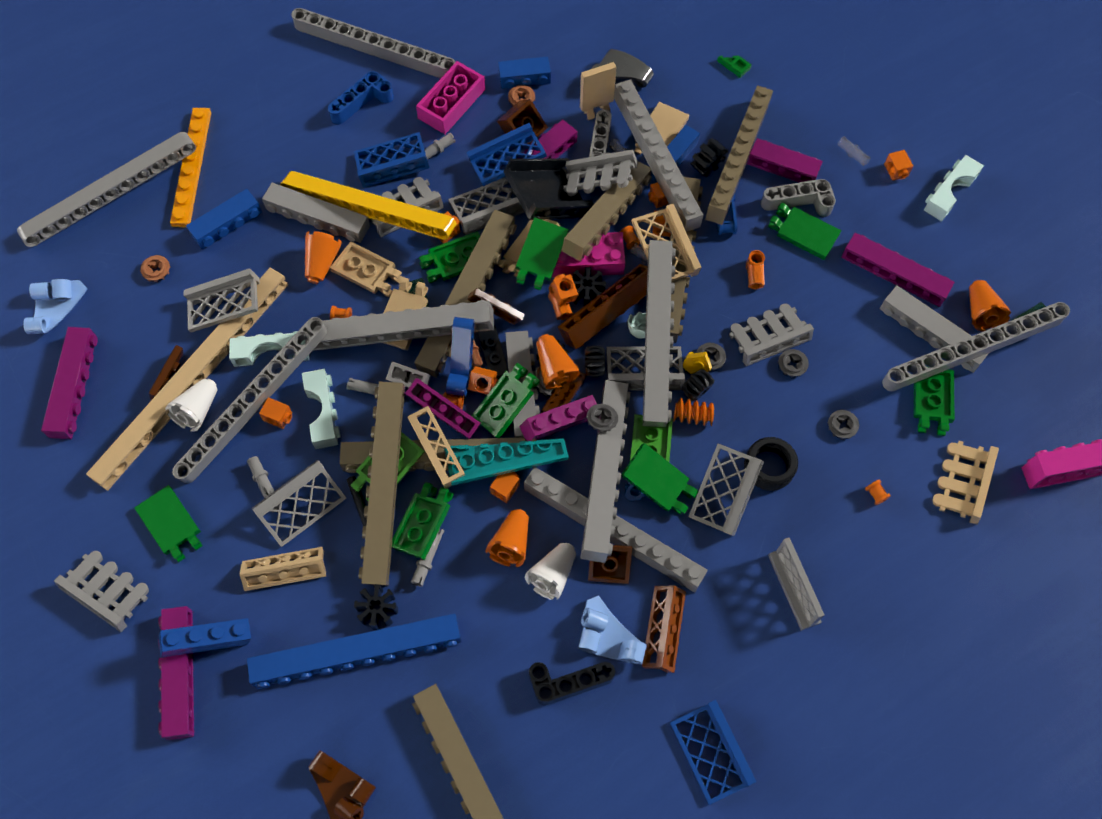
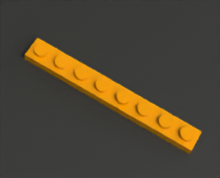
[170,108,211,227]

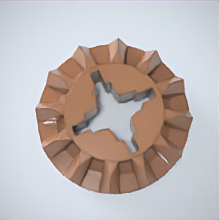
[508,85,535,106]
[140,255,171,282]

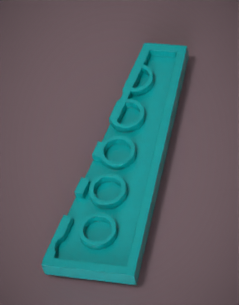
[444,439,569,486]

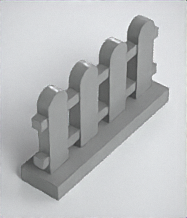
[563,149,638,196]
[372,177,444,237]
[729,304,814,366]
[54,551,149,632]

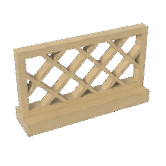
[631,204,702,281]

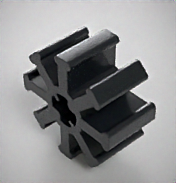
[691,138,728,177]
[573,267,606,307]
[354,584,398,630]

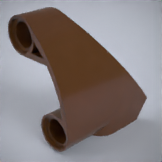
[308,750,376,819]

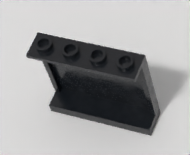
[503,158,594,220]

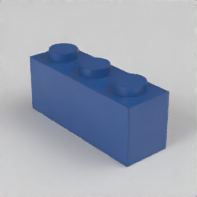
[498,56,551,89]

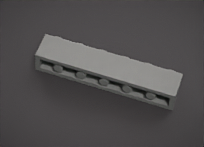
[262,183,370,243]
[880,286,989,373]
[505,331,540,438]

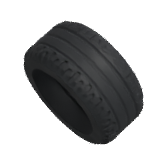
[744,437,798,491]

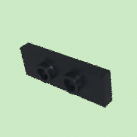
[478,325,508,379]

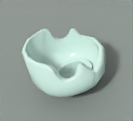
[627,312,646,339]

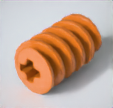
[673,398,714,427]

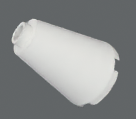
[165,379,218,432]
[525,543,576,600]

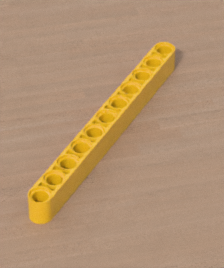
[280,171,457,240]

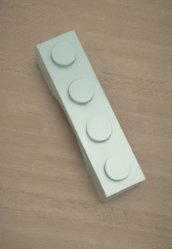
[924,155,984,221]
[229,331,309,367]
[302,369,341,449]

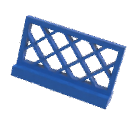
[466,123,547,187]
[354,132,430,188]
[670,700,757,805]

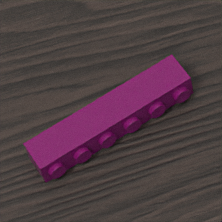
[841,232,955,307]
[41,327,98,439]
[158,606,194,740]

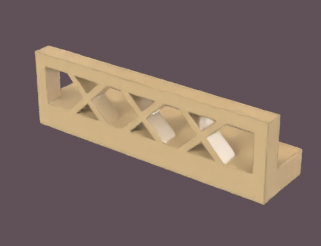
[408,406,465,488]
[239,547,326,591]

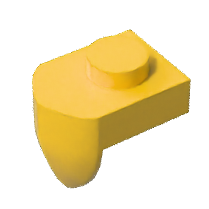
[683,351,712,374]

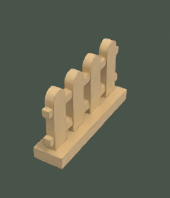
[932,441,999,525]

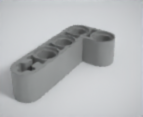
[589,109,619,177]
[761,179,836,217]

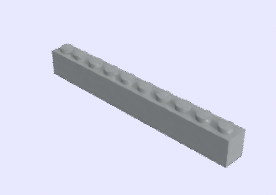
[614,80,703,232]
[642,240,676,427]
[306,300,494,351]
[580,380,631,563]
[524,467,708,593]

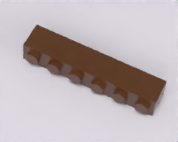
[558,264,648,349]

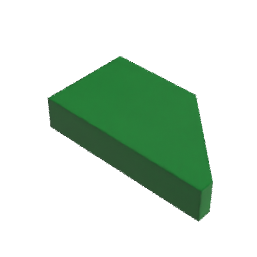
[717,56,752,78]

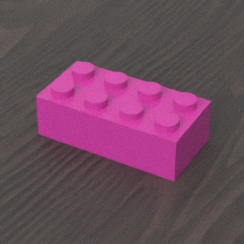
[416,61,485,134]
[552,232,625,278]
[1021,439,1102,489]

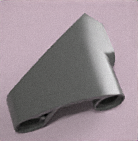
[592,49,654,88]

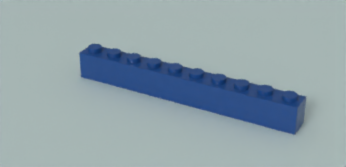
[247,614,461,689]

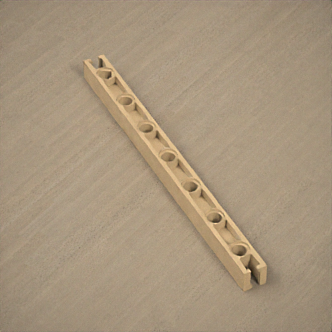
[86,267,288,491]

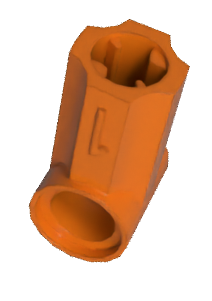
[745,250,765,289]
[548,283,572,321]

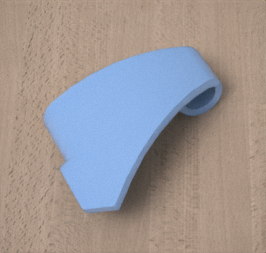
[23,279,88,334]
[578,595,647,664]

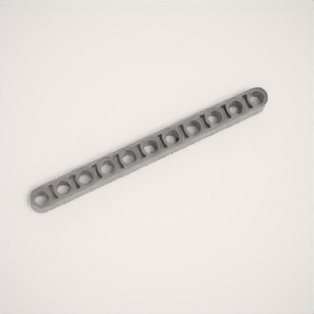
[291,8,455,78]
[17,132,196,247]
[882,302,1070,391]
[172,317,327,484]

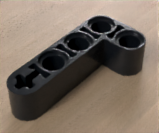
[529,662,615,705]

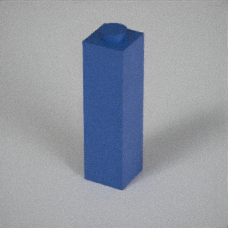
[650,125,700,182]

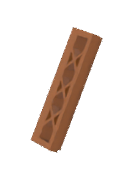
[642,585,686,673]

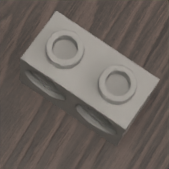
[386,362,431,388]

